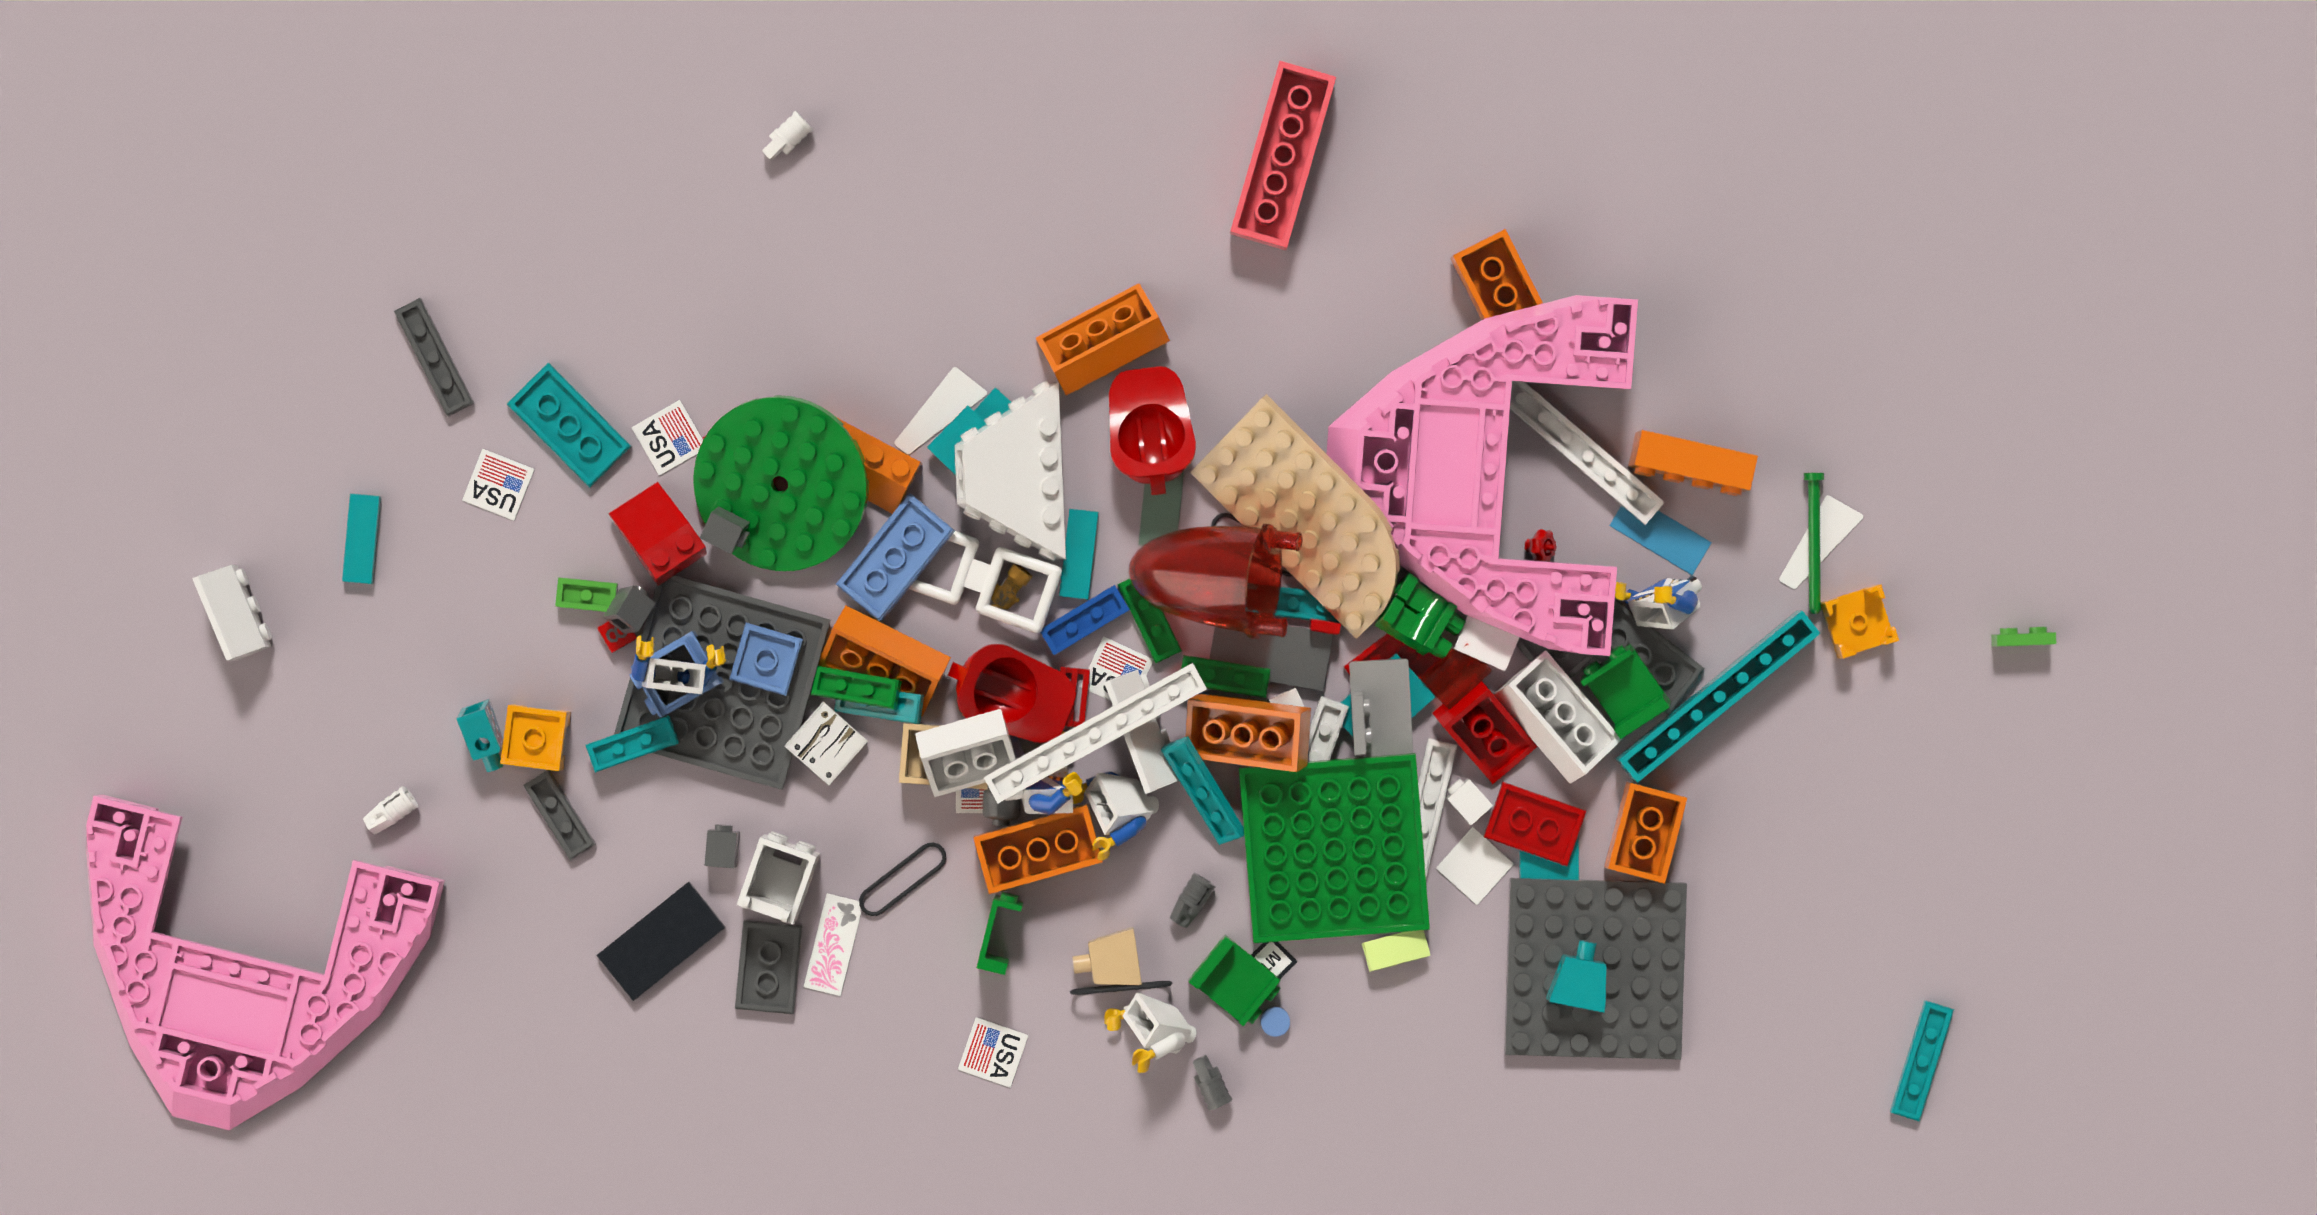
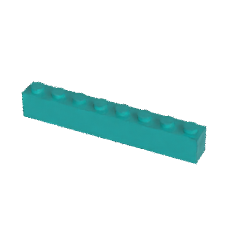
[1615,610,1821,783]

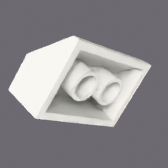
[192,565,272,661]
[915,709,1016,797]

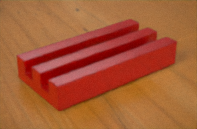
[1060,667,1090,727]

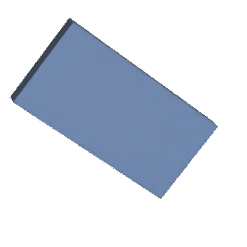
[836,493,955,622]

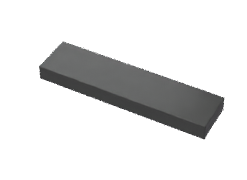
[394,298,474,417]

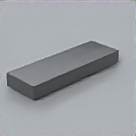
[523,770,596,860]

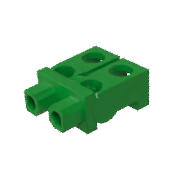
[1374,573,1466,659]

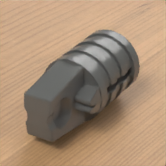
[1169,873,1216,928]
[1193,1055,1233,1111]

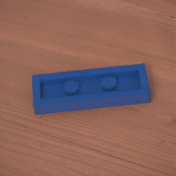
[1040,585,1130,655]

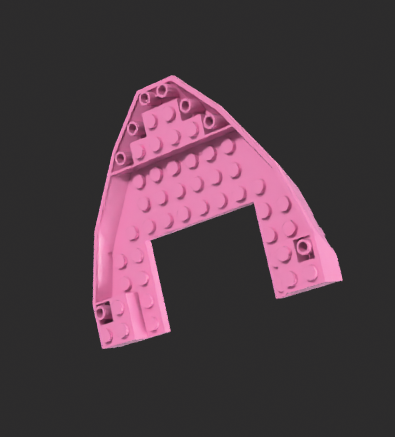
[1326,295,1638,656]
[86,795,445,1130]

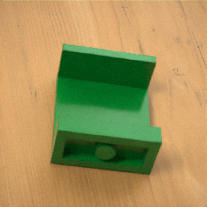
[1580,644,1671,739]
[976,892,1024,975]
[1188,934,1281,1027]

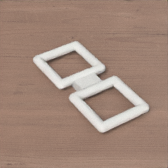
[909,531,1062,633]

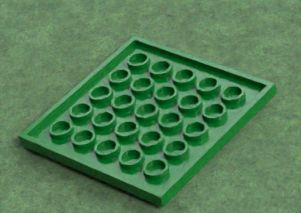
[1239,753,1430,943]

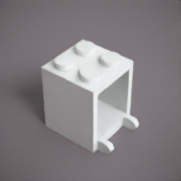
[737,831,821,924]

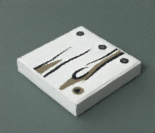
[784,702,868,785]

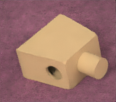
[1072,927,1142,985]

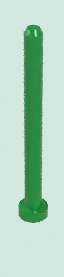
[1804,473,1824,614]

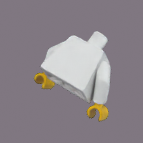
[1104,992,1196,1073]

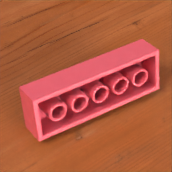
[1230,61,1336,250]

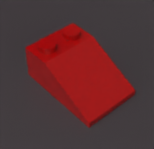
[608,482,707,586]
[1432,675,1538,784]

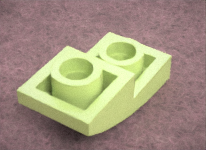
[1362,930,1431,972]

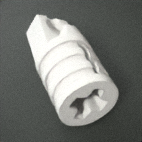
[762,111,813,160]
[363,786,418,835]

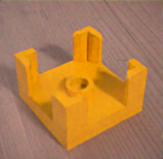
[1821,584,1899,659]
[500,704,571,771]

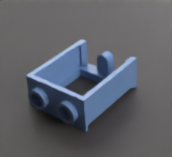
[629,631,724,718]

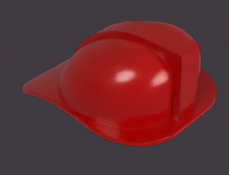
[1109,366,1196,495]
[948,644,1076,743]

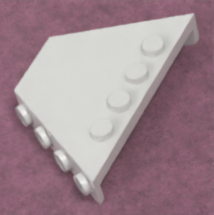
[955,381,1066,562]

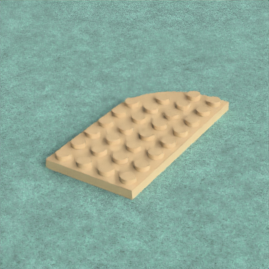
[1190,394,1400,639]

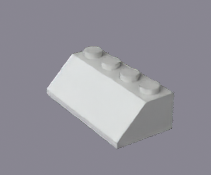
[1494,650,1622,784]
[1104,669,1179,794]

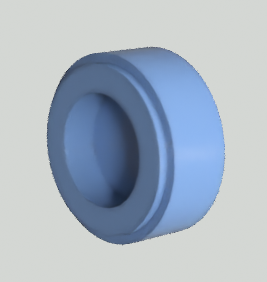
[1260,1006,1290,1037]

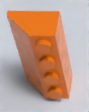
[1036,283,1170,396]
[835,416,922,514]
[819,605,951,717]

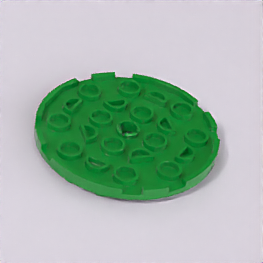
[693,395,869,571]

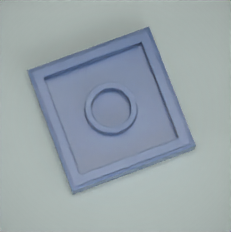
[729,623,803,696]

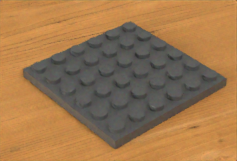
[614,575,831,790]
[1504,878,1687,1060]

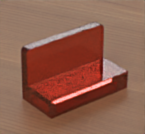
[1420,643,1492,709]

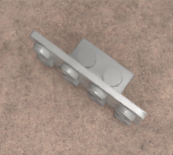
[1349,658,1413,758]

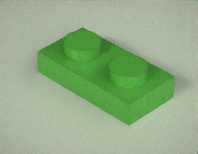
[555,577,618,612]
[1991,627,2056,646]

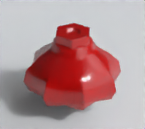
[1524,529,1557,562]

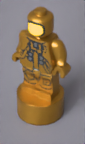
[991,564,1033,610]

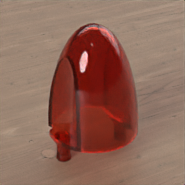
[1128,523,1303,640]

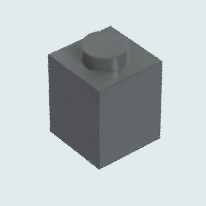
[700,506,750,554]
[603,586,656,634]
[704,824,739,868]

